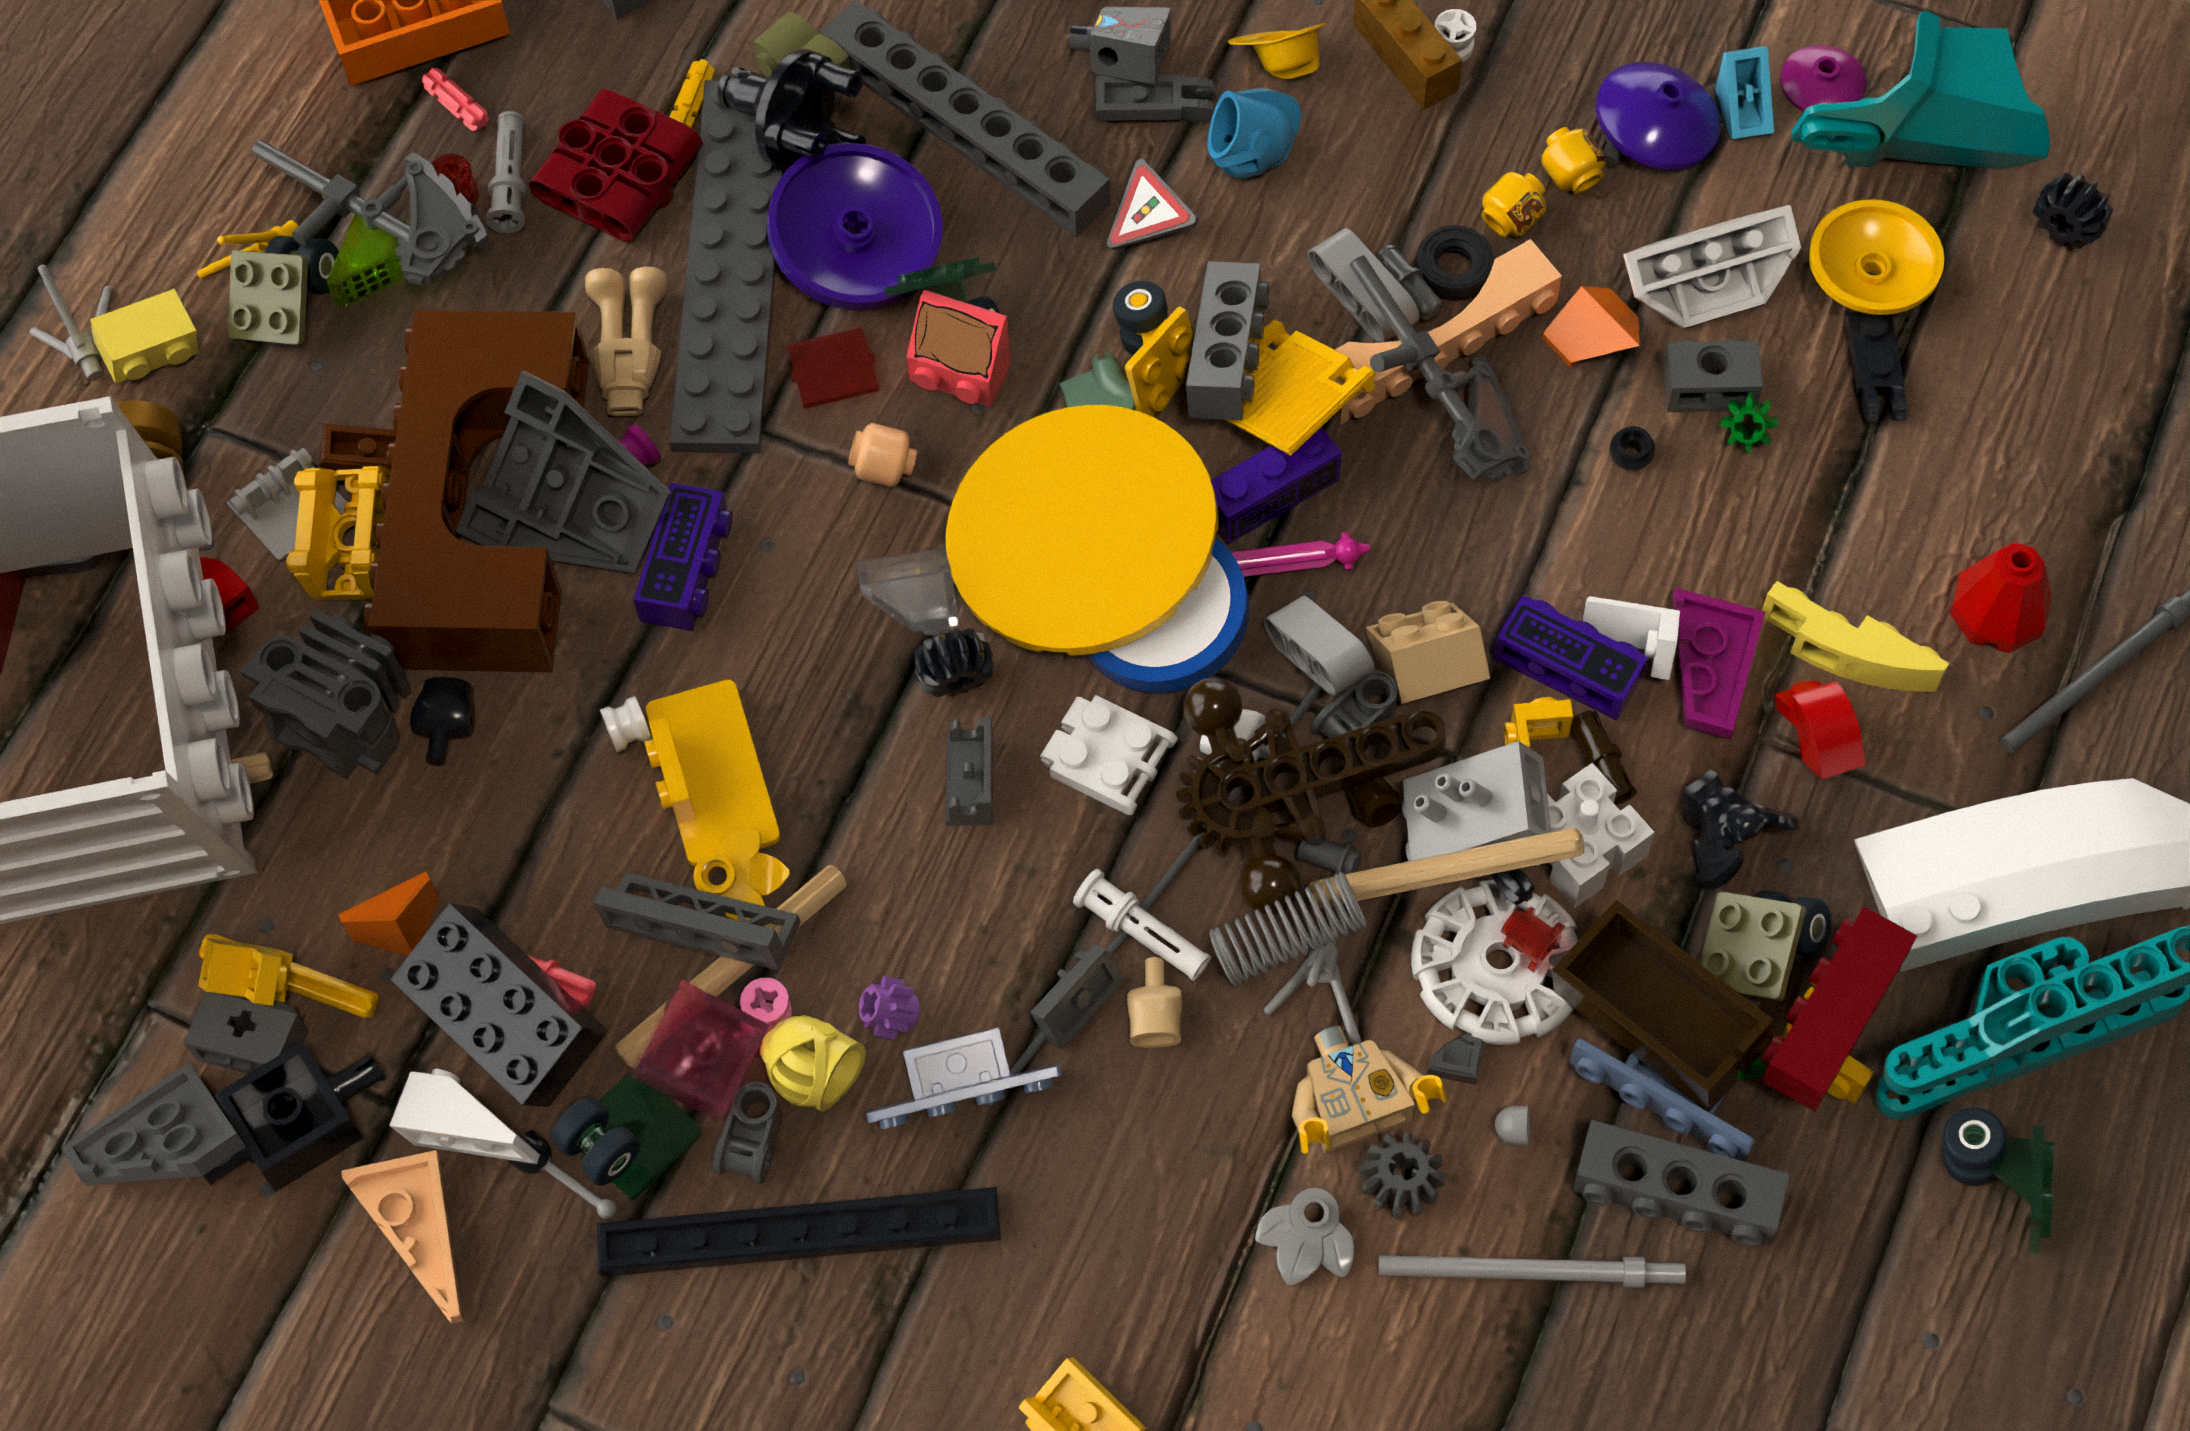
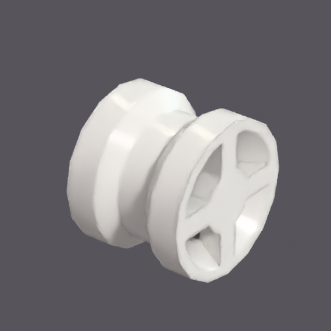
[1434,9,1476,62]
[600,696,652,753]

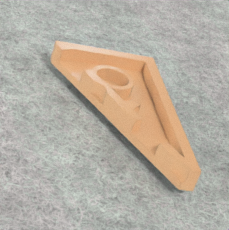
[341,1150,464,1324]

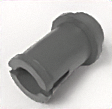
[1297,839,1362,874]

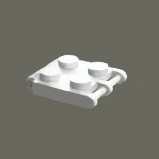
[1040,695,1178,815]

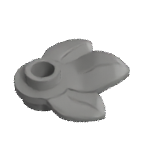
[1255,1188,1354,1286]

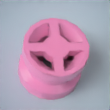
[740,978,793,1037]

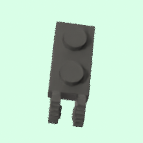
[1096,75,1215,122]

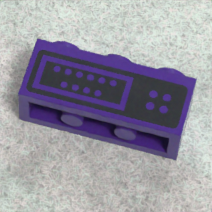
[1211,427,1342,545]
[633,482,733,631]
[1492,595,1648,721]

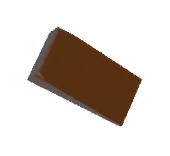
[319,423,397,471]

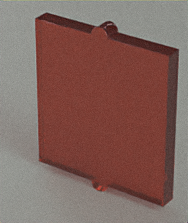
[787,327,879,409]

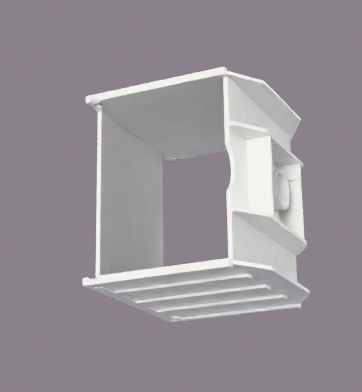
[0,396,257,924]

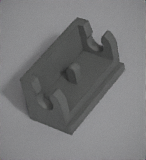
[945,717,994,826]

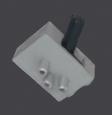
[1402,741,1551,905]

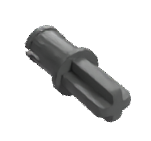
[1375,244,1442,320]

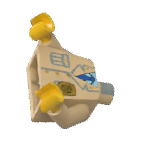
[1292,1026,1448,1154]

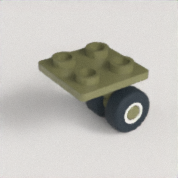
[228,236,341,345]
[1700,890,1831,1001]

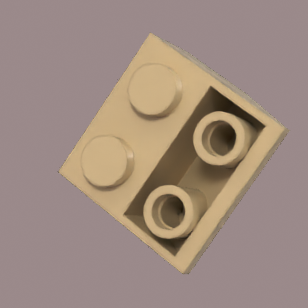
[1365,601,1490,704]

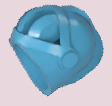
[1207,88,1301,178]

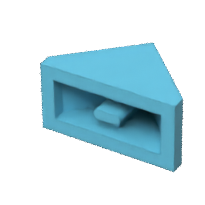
[1715,46,1774,139]

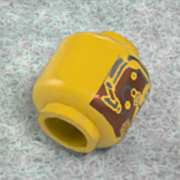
[1541,127,1606,194]
[1481,172,1547,237]

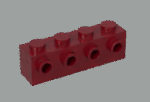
[1761,906,1917,1112]

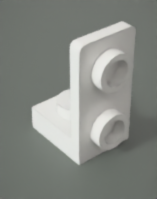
[1582,596,1680,680]

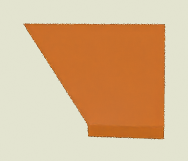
[1542,286,1640,368]
[338,871,439,956]

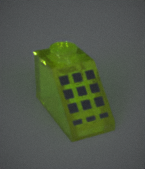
[326,214,407,308]

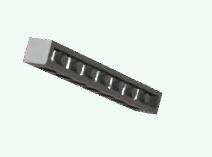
[821,0,1110,237]

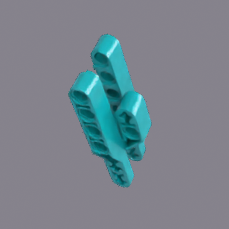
[1874,925,2190,1120]

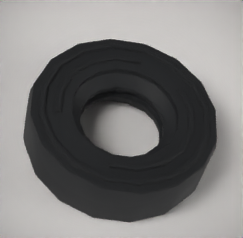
[1415,225,1494,301]

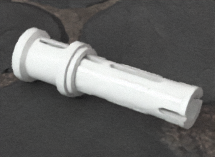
[1073,869,1211,981]

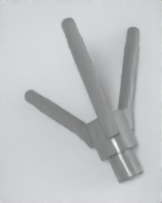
[29,265,112,380]
[1264,932,1361,1046]

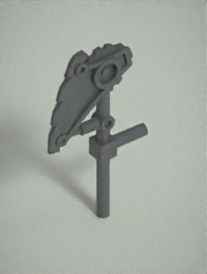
[252,140,488,285]
[1350,255,1531,480]

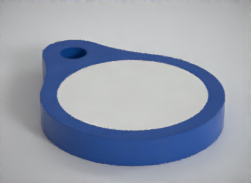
[1086,538,1250,693]

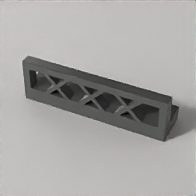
[593,872,801,971]

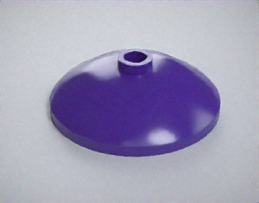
[1595,62,1721,170]

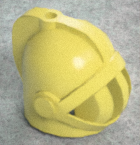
[760,1015,866,1112]

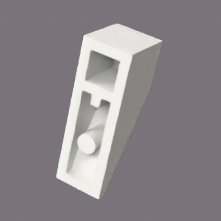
[389,1069,540,1164]

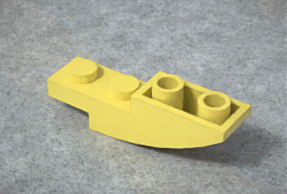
[1762,581,1950,692]

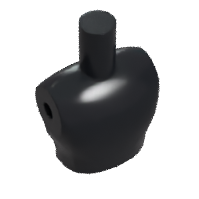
[410,677,475,765]

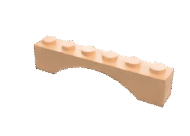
[1334,239,1562,424]

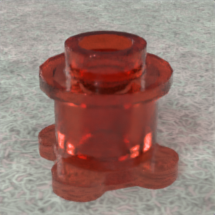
[1501,907,1565,973]

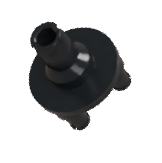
[717,49,866,170]

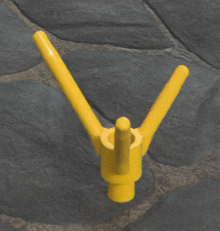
[197,220,299,278]

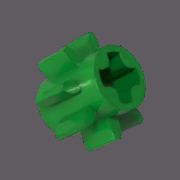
[1720,392,1779,452]

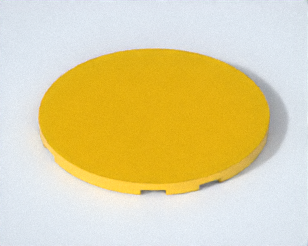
[946,405,1219,656]

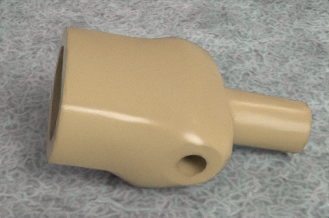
[1127,957,1183,1048]

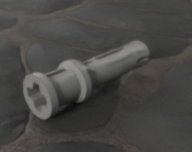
[486,111,527,234]

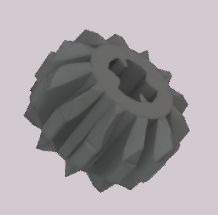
[1359,1130,1446,1219]

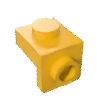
[1504,697,1573,748]

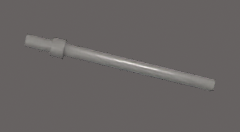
[1378,1255,1686,1288]

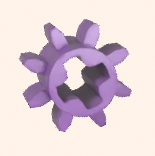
[858,976,920,1040]

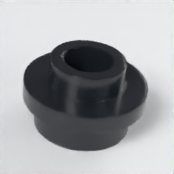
[1609,426,1655,470]

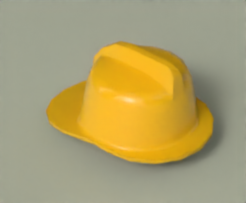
[1228,23,1326,79]

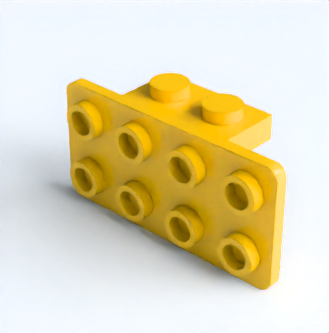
[644,680,780,867]

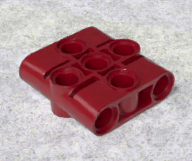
[529,88,703,242]

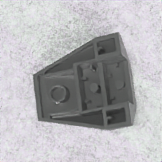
[456,370,671,573]

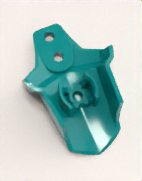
[1792,11,2050,169]

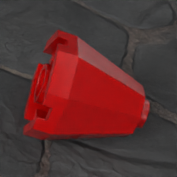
[1949,542,2053,653]

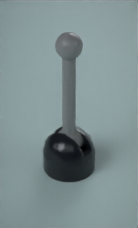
[508,1130,617,1219]

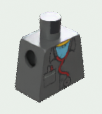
[1069,7,1171,84]

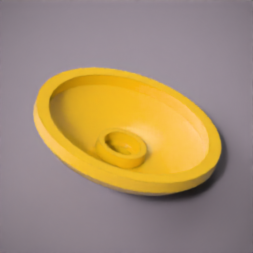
[1809,199,1944,315]

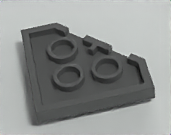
[61,1062,246,1185]

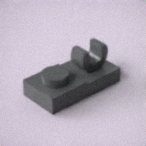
[1030,944,1124,1049]

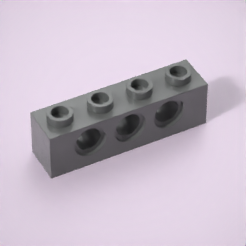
[1186,261,1269,420]
[1572,1120,1790,1247]

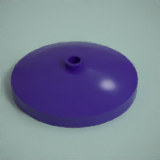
[767,143,943,310]

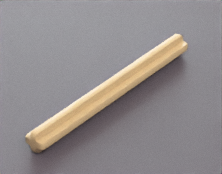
[1308,827,1584,909]
[615,865,847,1067]

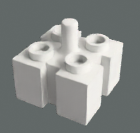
[1536,763,1655,908]

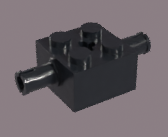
[204,1041,386,1192]

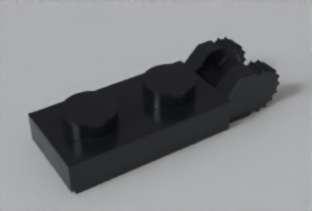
[1844,312,1907,422]

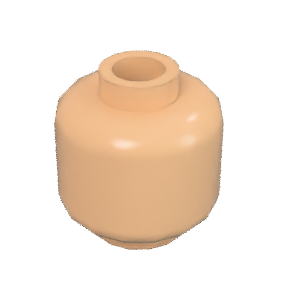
[848,423,917,487]

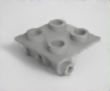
[226,448,347,562]

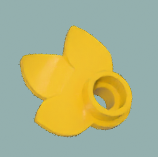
[693,829,790,921]

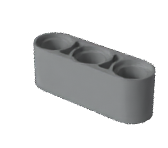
[1307,228,1420,343]
[1263,595,1375,696]

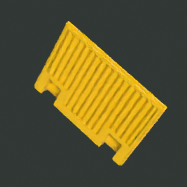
[1226,319,1377,456]

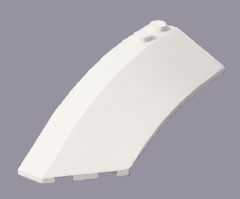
[1854,778,2190,972]

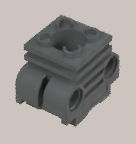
[241,609,411,779]

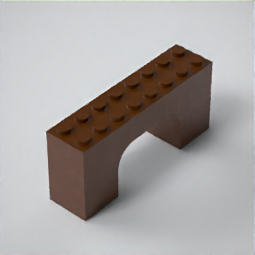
[364,310,589,673]

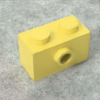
[90,289,199,384]

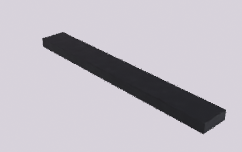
[597,1187,1001,1277]

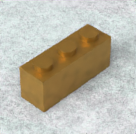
[1353,0,1462,110]

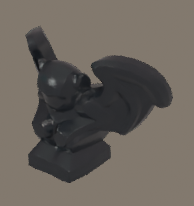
[1682,769,1800,889]

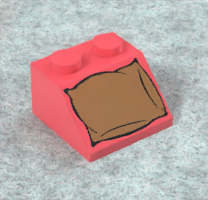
[906,290,1011,407]

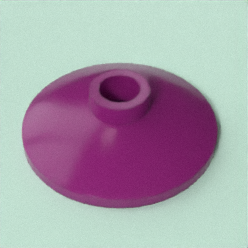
[1780,45,1867,112]

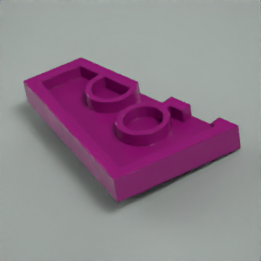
[1672,588,1765,739]

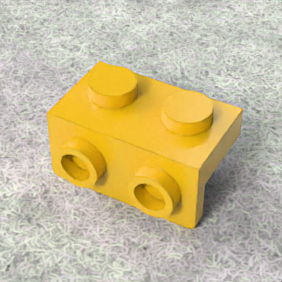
[1019,1357,1147,1431]

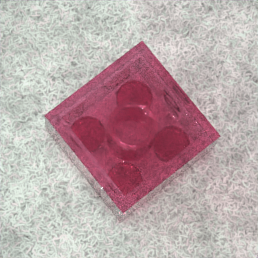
[629,980,770,1121]

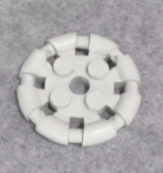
[1411,880,1578,1045]

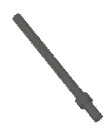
[2000,588,2190,753]

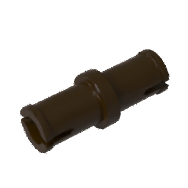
[1571,710,1637,805]

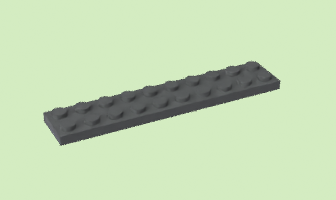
[670,80,784,453]

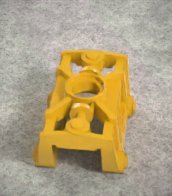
[286,466,391,600]

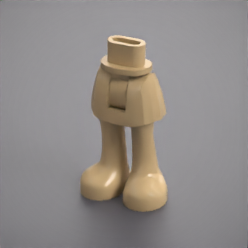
[585,266,668,416]

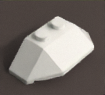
[1623,205,1801,328]

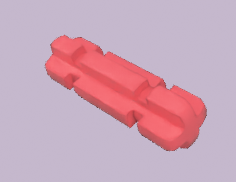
[422,68,489,132]

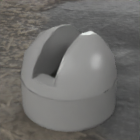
[1495,1106,1531,1146]

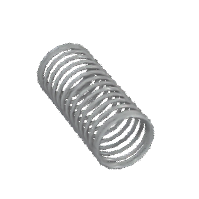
[1209,871,1367,987]

